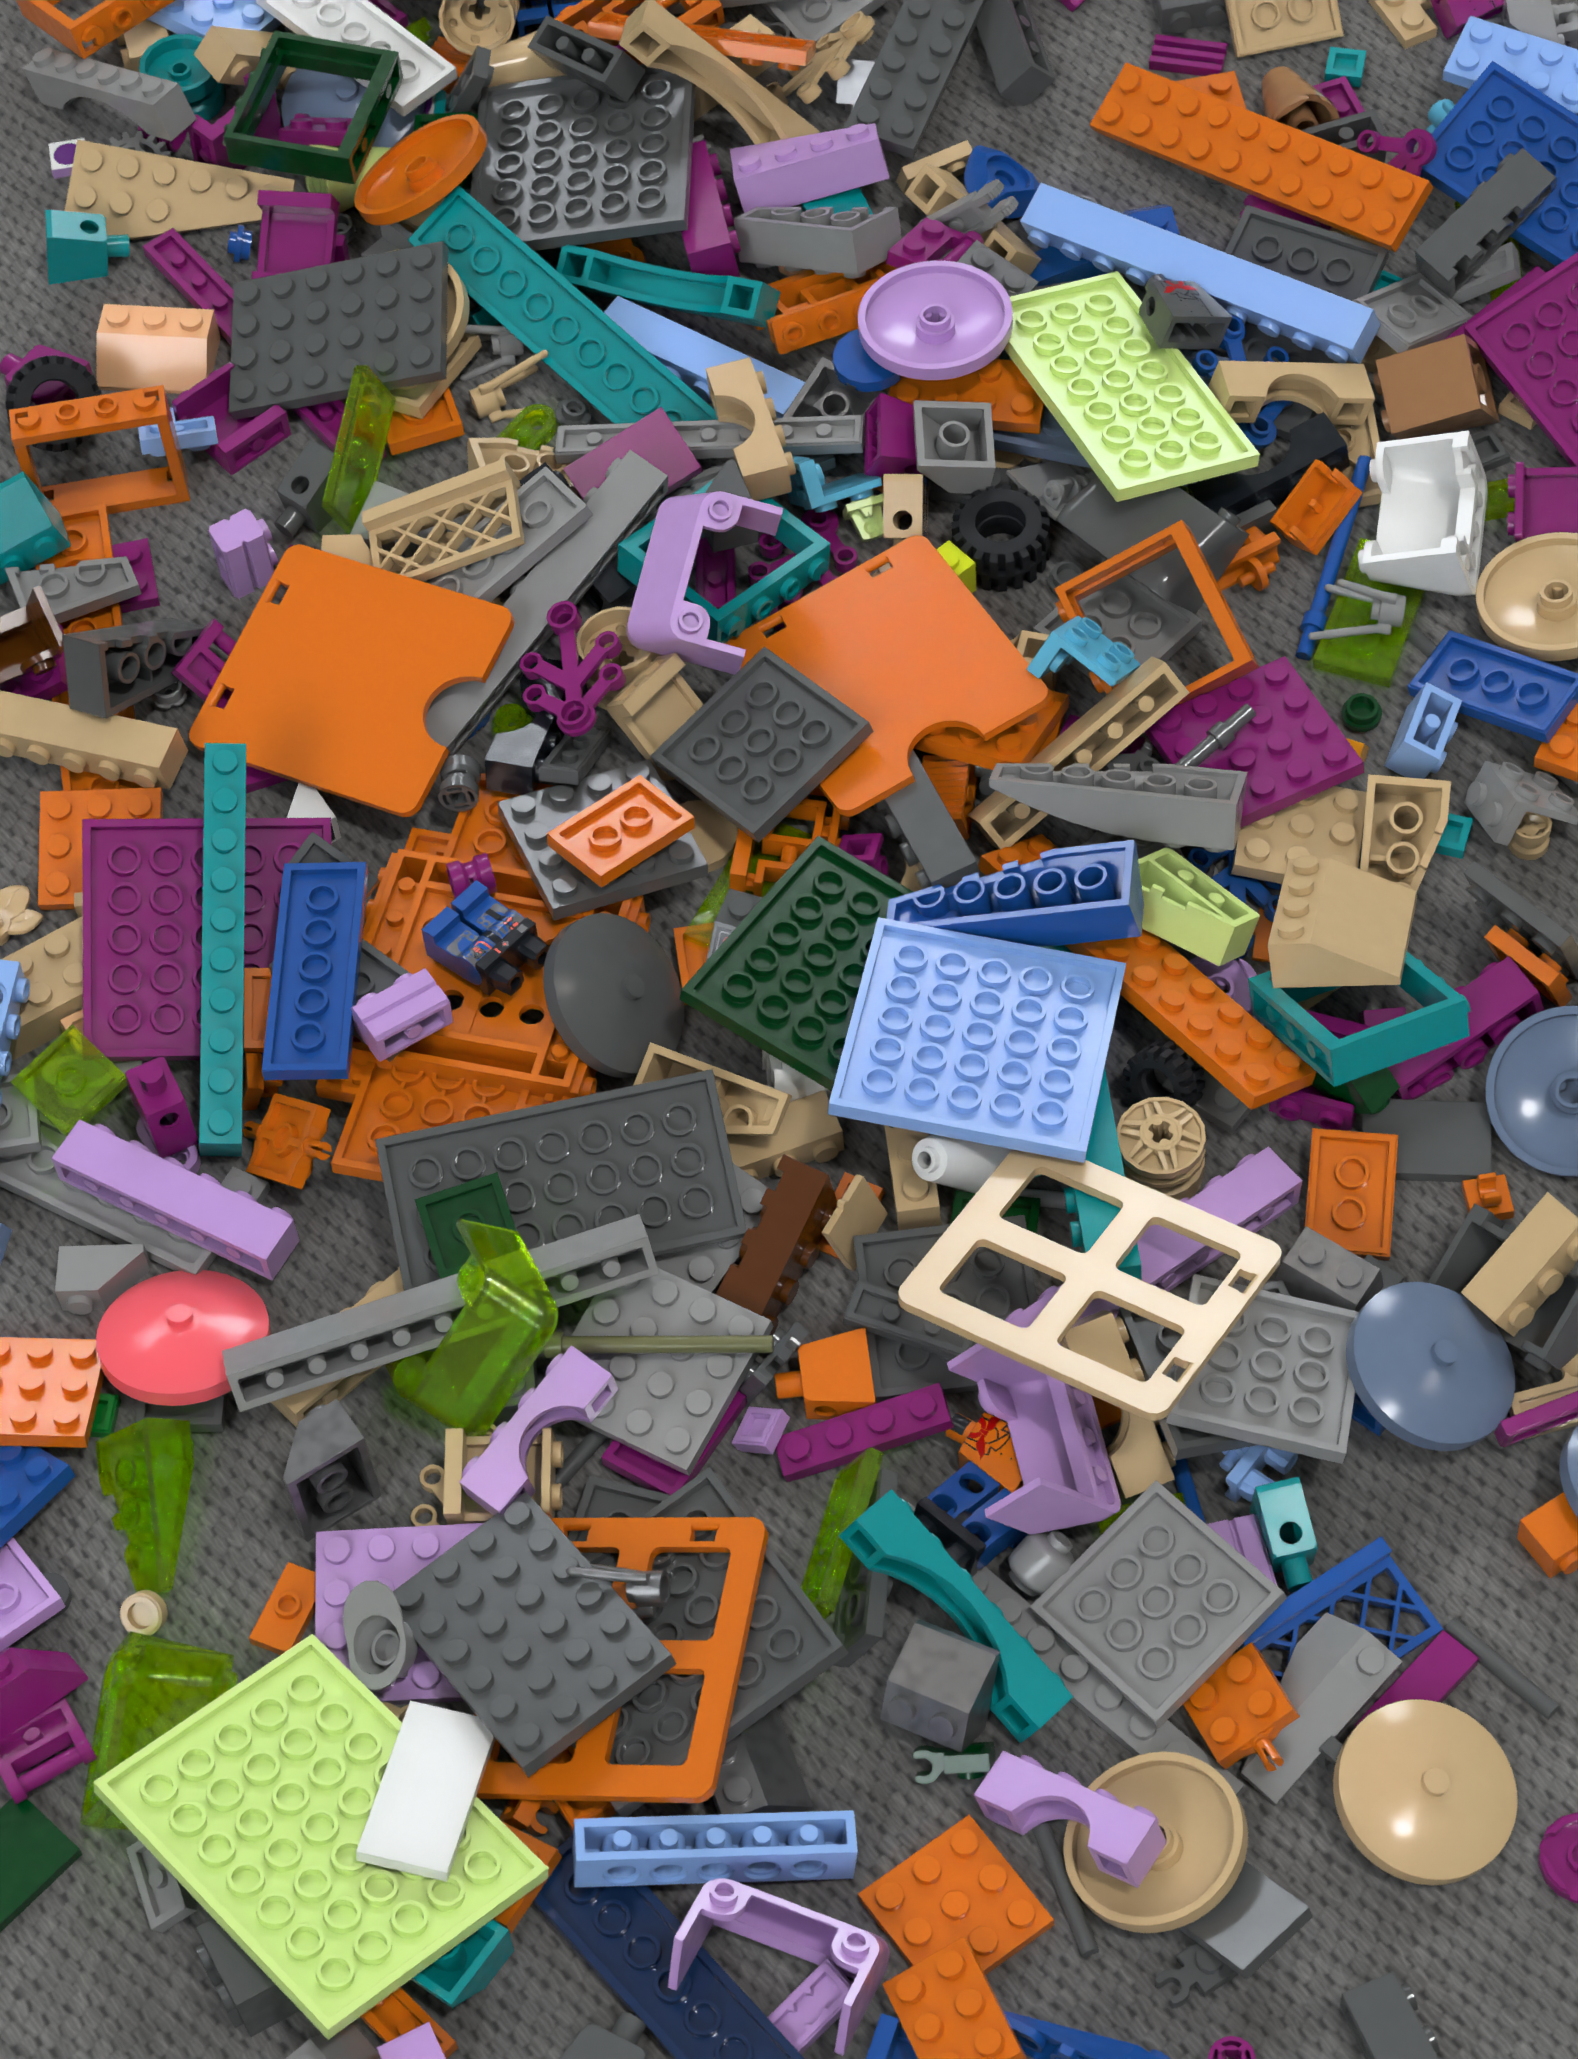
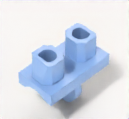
[1219,1445,1298,1503]

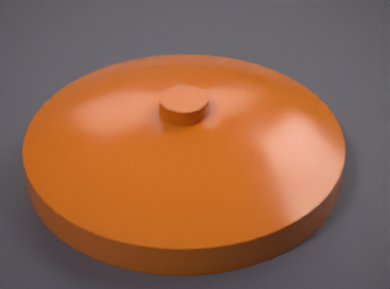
[354,114,487,226]

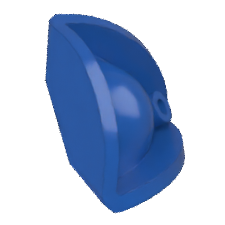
[964,145,1040,218]

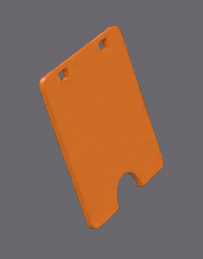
[724,535,1050,816]
[189,544,515,817]

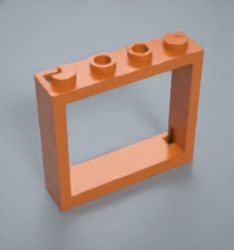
[16,0,175,59]
[9,385,190,514]
[1054,520,1259,706]

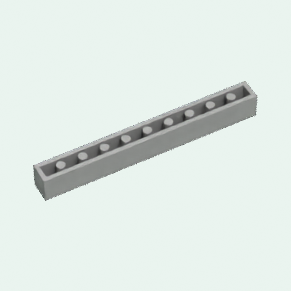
[426,450,668,773]
[222,1214,660,1412]

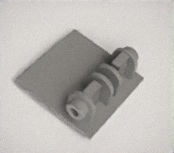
[1005,461,1097,520]

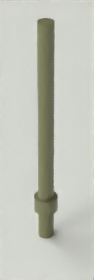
[510,1332,774,1358]

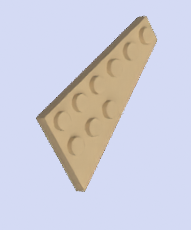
[65,140,296,240]

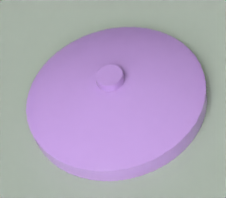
[858,260,1013,380]

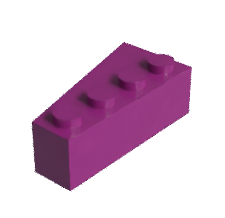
[681,140,741,278]
[1388,956,1544,1100]

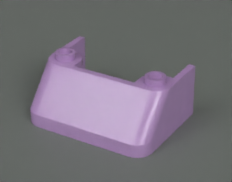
[626,491,783,675]
[947,1343,1121,1535]
[668,1878,890,2055]

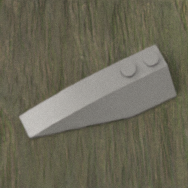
[989,763,1248,853]

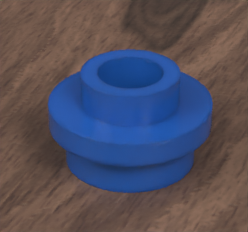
[227,225,253,263]

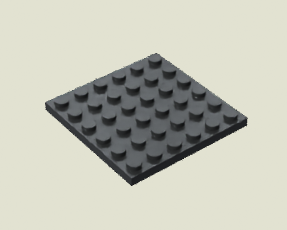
[471,64,696,251]
[572,1467,849,1817]

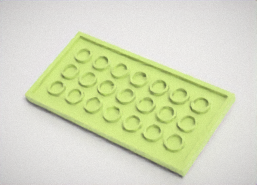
[1004,271,1260,502]

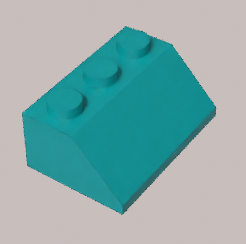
[0,471,71,585]
[411,1919,514,2008]

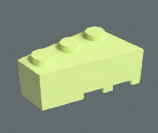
[1138,847,1260,966]

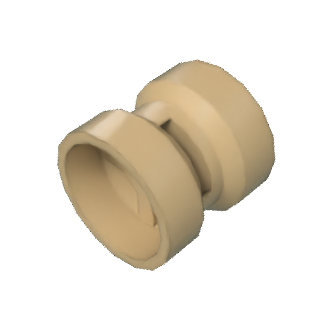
[1508,811,1552,860]

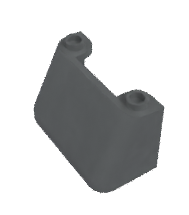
[1056,476,1249,614]
[1428,1203,1578,1373]

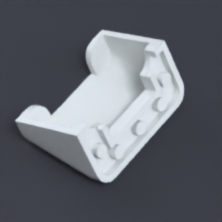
[1358,431,1487,597]

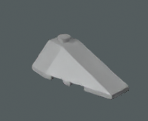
[1240,1612,1403,1806]

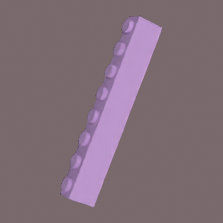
[1005,1146,1302,1346]

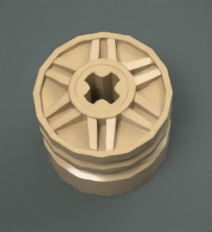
[439,0,520,55]
[577,606,661,710]
[1116,1097,1206,1200]

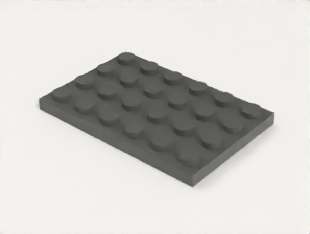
[1184,205,1389,441]
[229,241,448,420]
[393,1492,676,1777]

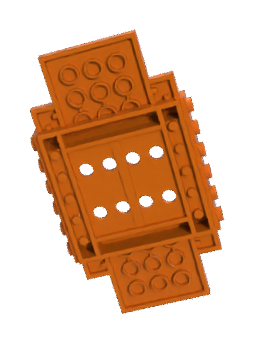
[316,773,651,1182]

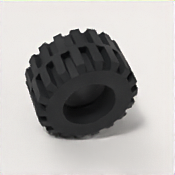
[5,356,102,452]
[951,485,1050,592]

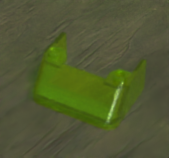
[385,1219,558,1436]

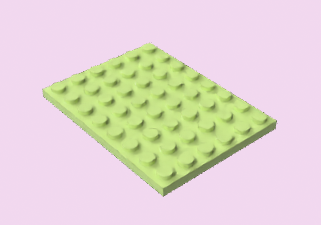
[93,1634,549,2040]

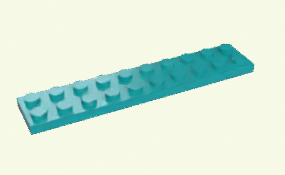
[408,185,718,424]

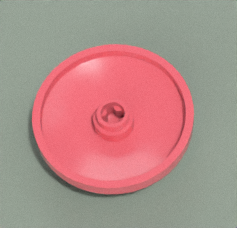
[96,1270,271,1406]

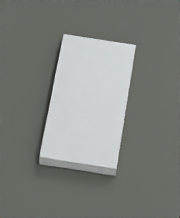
[356,1701,496,1882]

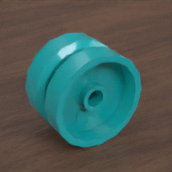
[139,34,226,121]

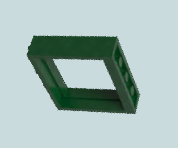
[222,31,403,185]

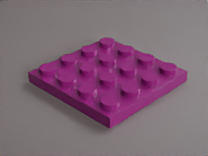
[1145,656,1364,828]

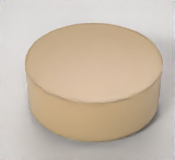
[120,1590,168,1637]

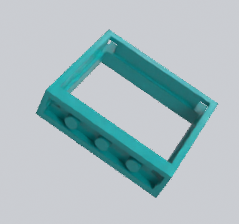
[617,479,831,643]
[1248,952,1471,1087]

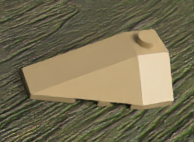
[633,1042,792,1136]

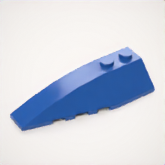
[886,840,1144,946]

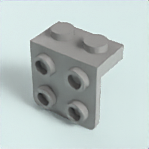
[1464,761,1578,846]

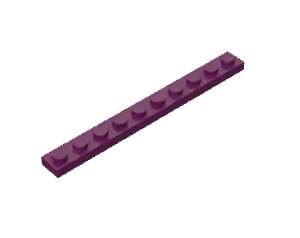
[143,228,387,475]

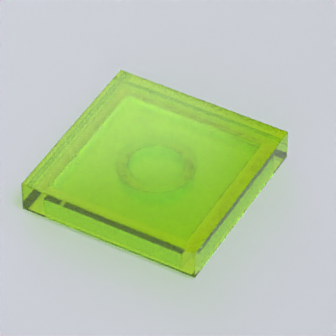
[10,1024,127,1137]

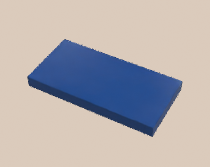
[1407,630,1578,744]

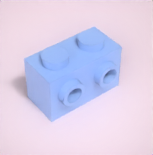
[1384,682,1462,779]

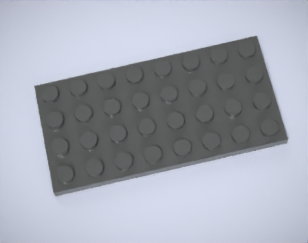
[375,1069,747,1291]

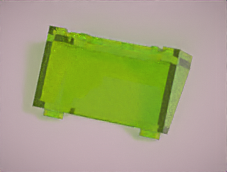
[80,1631,237,1830]

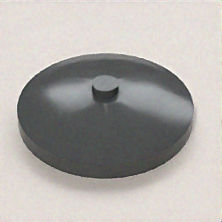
[543,913,684,1078]

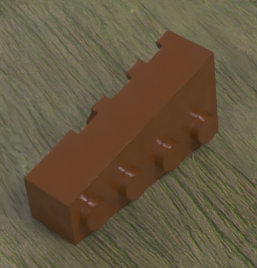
[716,1154,837,1335]

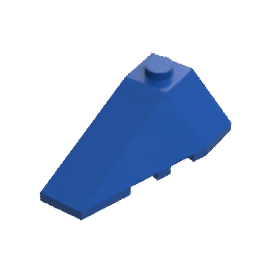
[1003,2010,1170,2059]

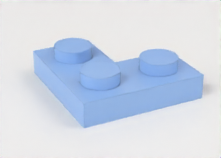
[138,407,218,457]

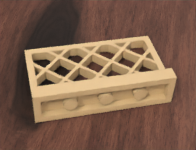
[361,458,525,581]

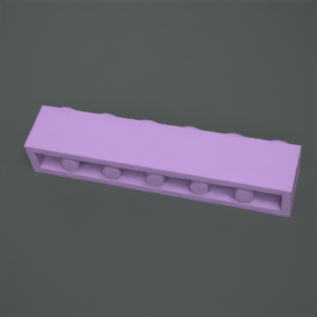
[51,1119,300,1281]

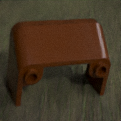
[0,585,64,684]

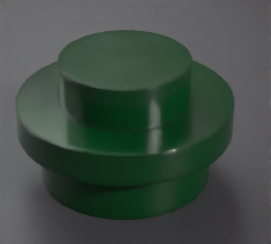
[1341,693,1382,732]

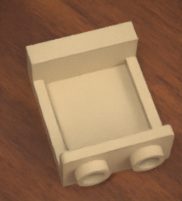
[604,653,704,781]
[443,1428,564,1525]

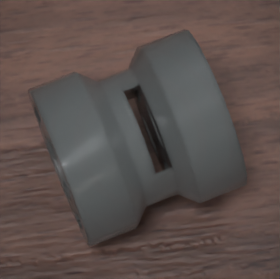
[438,755,481,812]

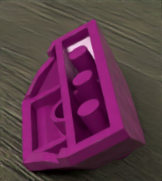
[0,1647,88,1741]

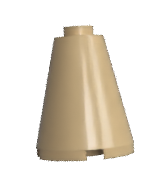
[488,31,566,88]

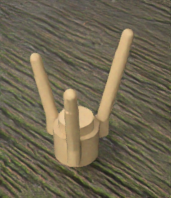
[469,350,548,423]

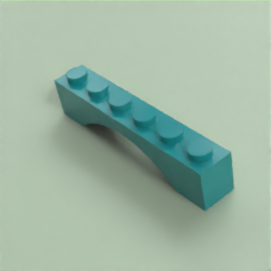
[556,245,781,328]
[839,1489,1074,1744]

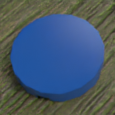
[833,329,901,392]

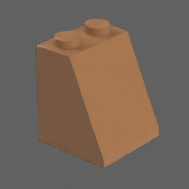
[1373,334,1500,439]

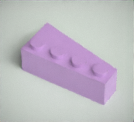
[730,123,890,213]

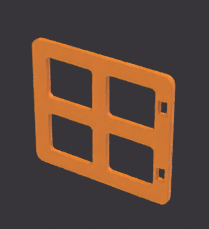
[473,1517,769,1803]

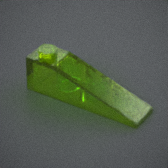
[95,1417,194,1595]

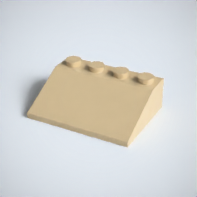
[1268,856,1417,988]

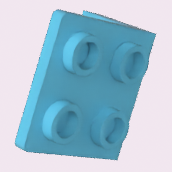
[788,455,883,513]
[1026,615,1141,686]

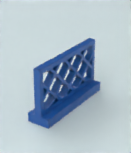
[1235,1536,1443,1681]

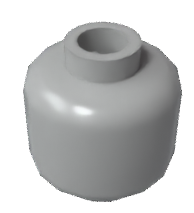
[1008,1530,1075,1596]

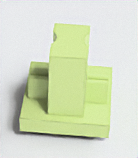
[842,493,883,542]

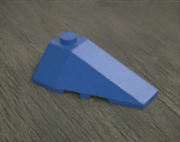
[1030,204,1180,287]

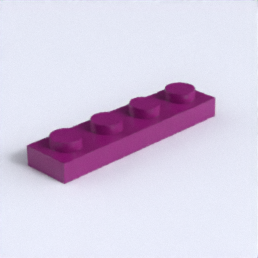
[776,1382,954,1482]

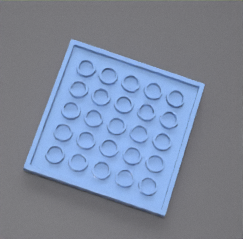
[828,917,1126,1163]

